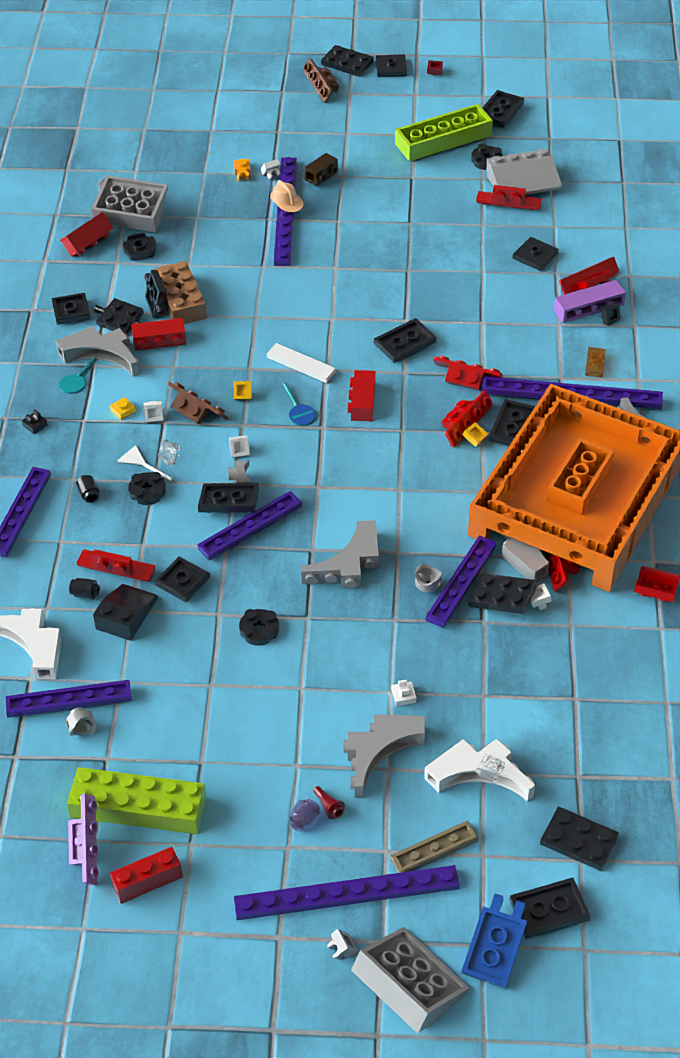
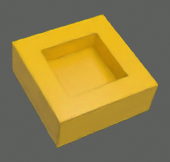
[233,381,252,399]
[110,397,136,420]
[462,422,488,447]

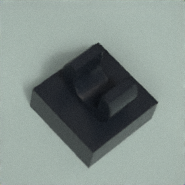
[600,302,621,326]
[21,410,48,434]

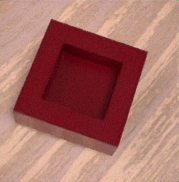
[427,60,443,75]

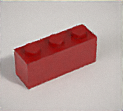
[60,212,114,256]
[131,318,187,351]
[347,370,376,422]
[110,846,183,904]

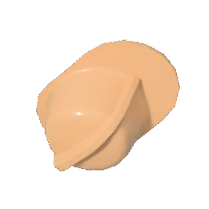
[270,180,303,212]

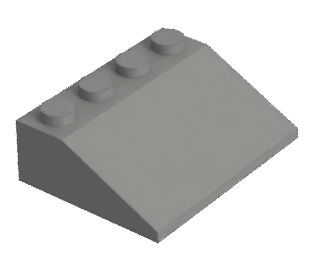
[487,149,562,195]
[91,175,168,233]
[351,927,470,1033]

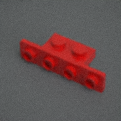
[476,185,542,210]
[559,257,619,295]
[433,356,503,391]
[441,391,493,447]
[77,549,156,582]
[543,550,580,592]

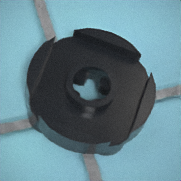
[471,143,503,170]
[123,233,156,261]
[128,472,166,505]
[239,609,279,646]

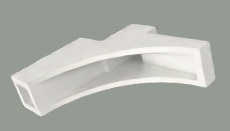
[0,608,62,680]
[425,739,535,801]

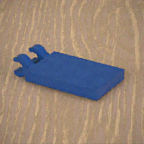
[461,893,527,989]

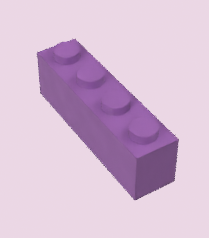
[554,280,626,323]

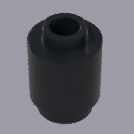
[76,475,99,503]
[69,578,100,600]

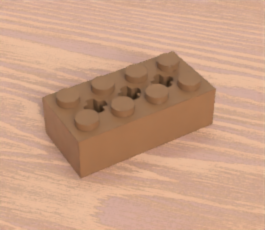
[154,261,207,324]

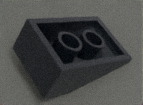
[93,584,158,641]

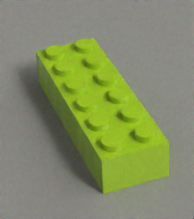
[395,104,493,161]
[67,767,206,834]

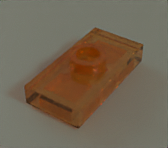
[585,347,606,378]

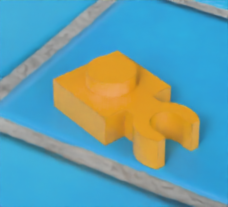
[234,159,251,181]

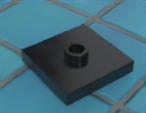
[376,54,407,77]
[512,237,559,271]
[51,293,91,325]
[155,556,210,602]

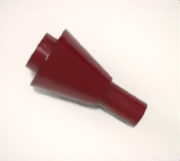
[313,786,345,819]

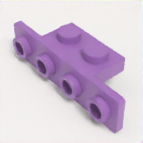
[68,794,99,885]

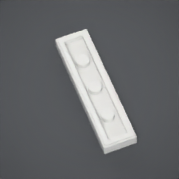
[267,343,336,383]

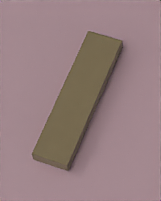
[390,820,479,873]

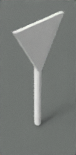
[117,445,172,481]

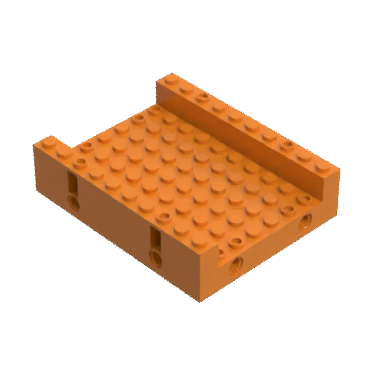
[468,384,680,592]

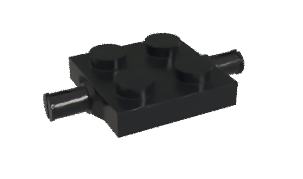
[144,270,167,318]
[94,298,144,334]

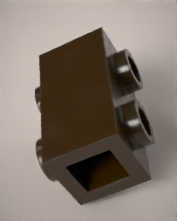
[304,153,338,186]

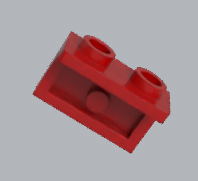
[634,566,680,602]

